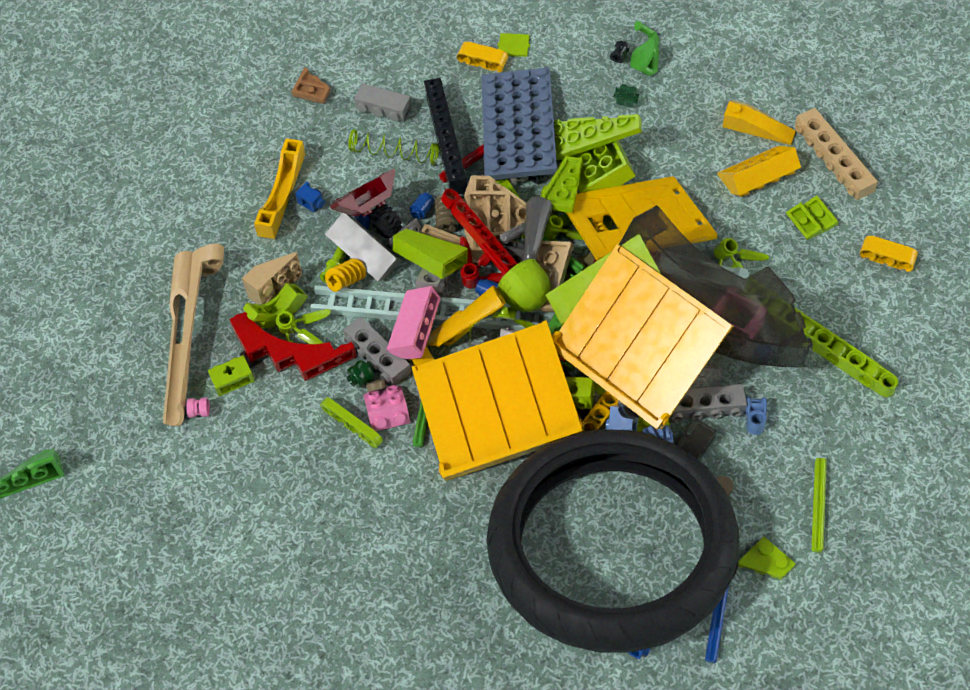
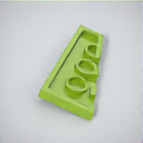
[541,156,583,213]

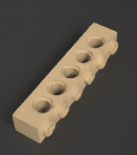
[795,108,878,200]

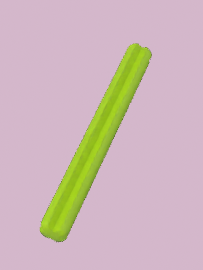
[811,457,827,553]

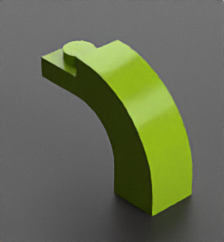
[243,283,308,328]

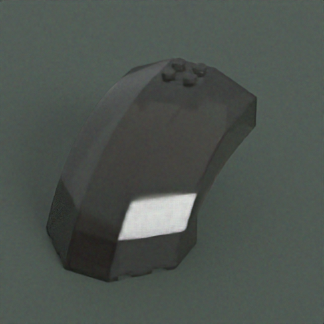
[619,205,813,367]

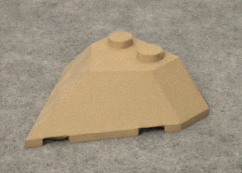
[464,175,526,250]

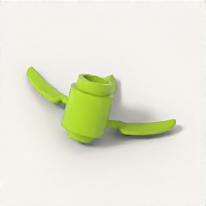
[544,213,583,241]
[711,238,769,291]
[276,309,331,367]

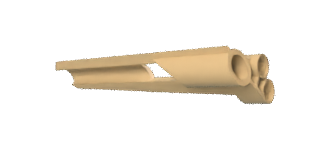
[163,243,224,426]

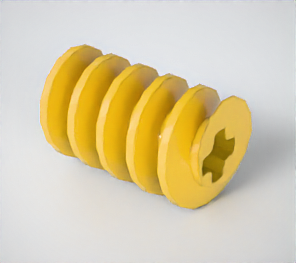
[325,258,366,292]

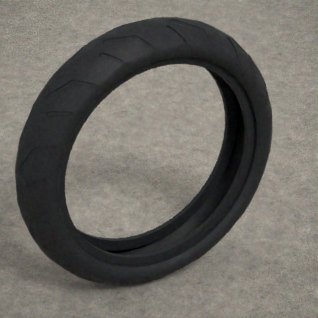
[487,429,739,653]

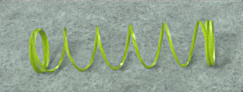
[348,129,439,166]

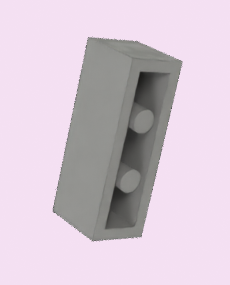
[354,84,411,122]

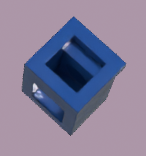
[295,181,325,213]

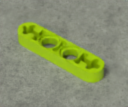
[320,397,383,449]

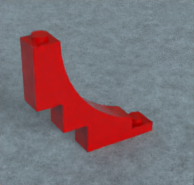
[229,312,357,381]

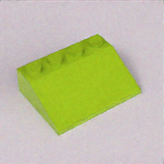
[570,140,636,193]

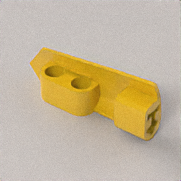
[426,285,506,347]

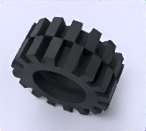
[369,204,402,239]

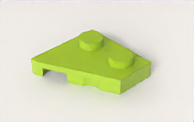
[738,537,796,580]

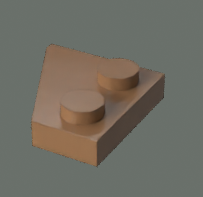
[292,67,330,104]

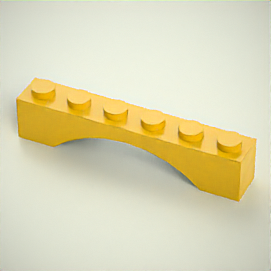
[254,138,306,239]

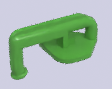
[630,21,659,76]

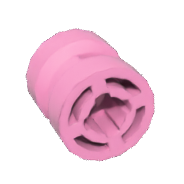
[187,397,210,418]

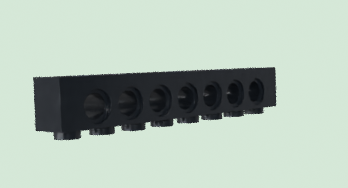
[424,77,467,195]

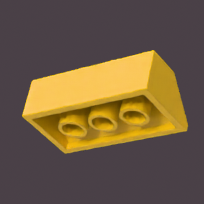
[717,146,801,197]

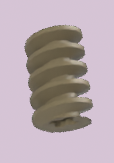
[435,194,458,233]

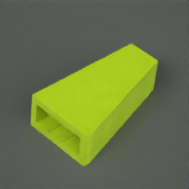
[393,228,468,279]

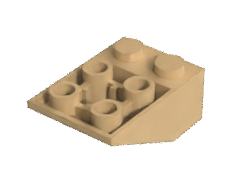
[242,252,302,305]

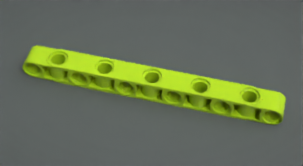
[722,267,898,397]

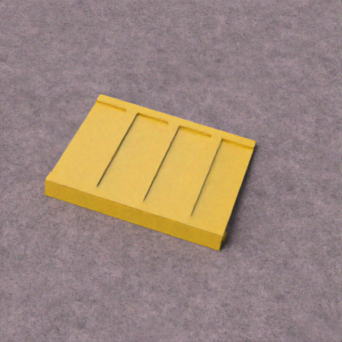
[552,244,733,429]
[411,320,584,481]

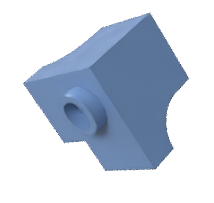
[606,405,638,431]

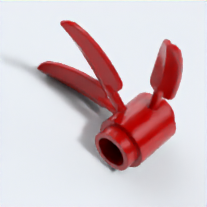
[460,236,504,289]

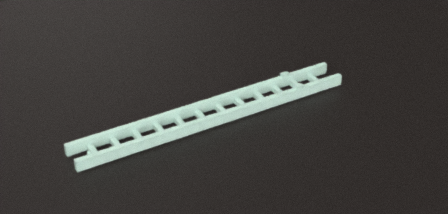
[310,285,555,331]

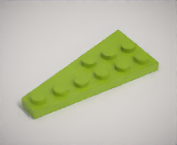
[540,114,642,161]

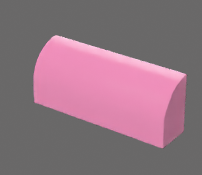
[387,286,441,359]

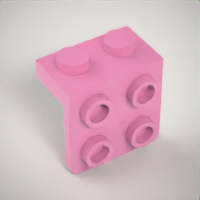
[363,385,411,431]

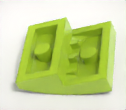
[785,196,839,240]

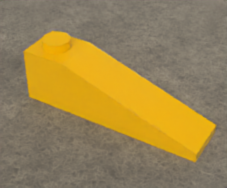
[722,100,796,145]

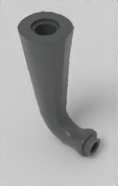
[521,197,553,262]

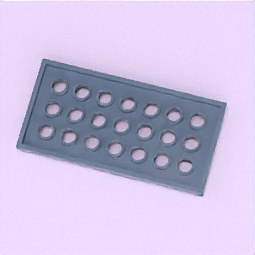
[481,67,557,180]

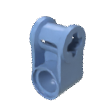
[745,397,767,435]

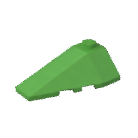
[0,448,64,499]

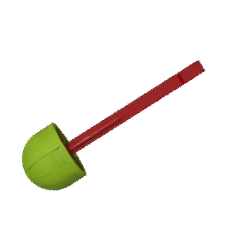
[441,189,551,312]

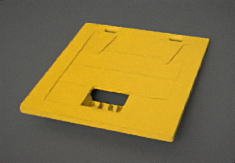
[566,176,717,261]

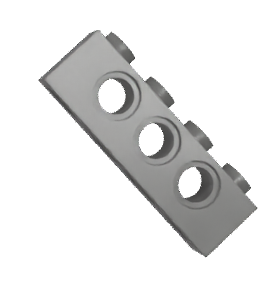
[343,316,411,385]
[668,384,747,422]

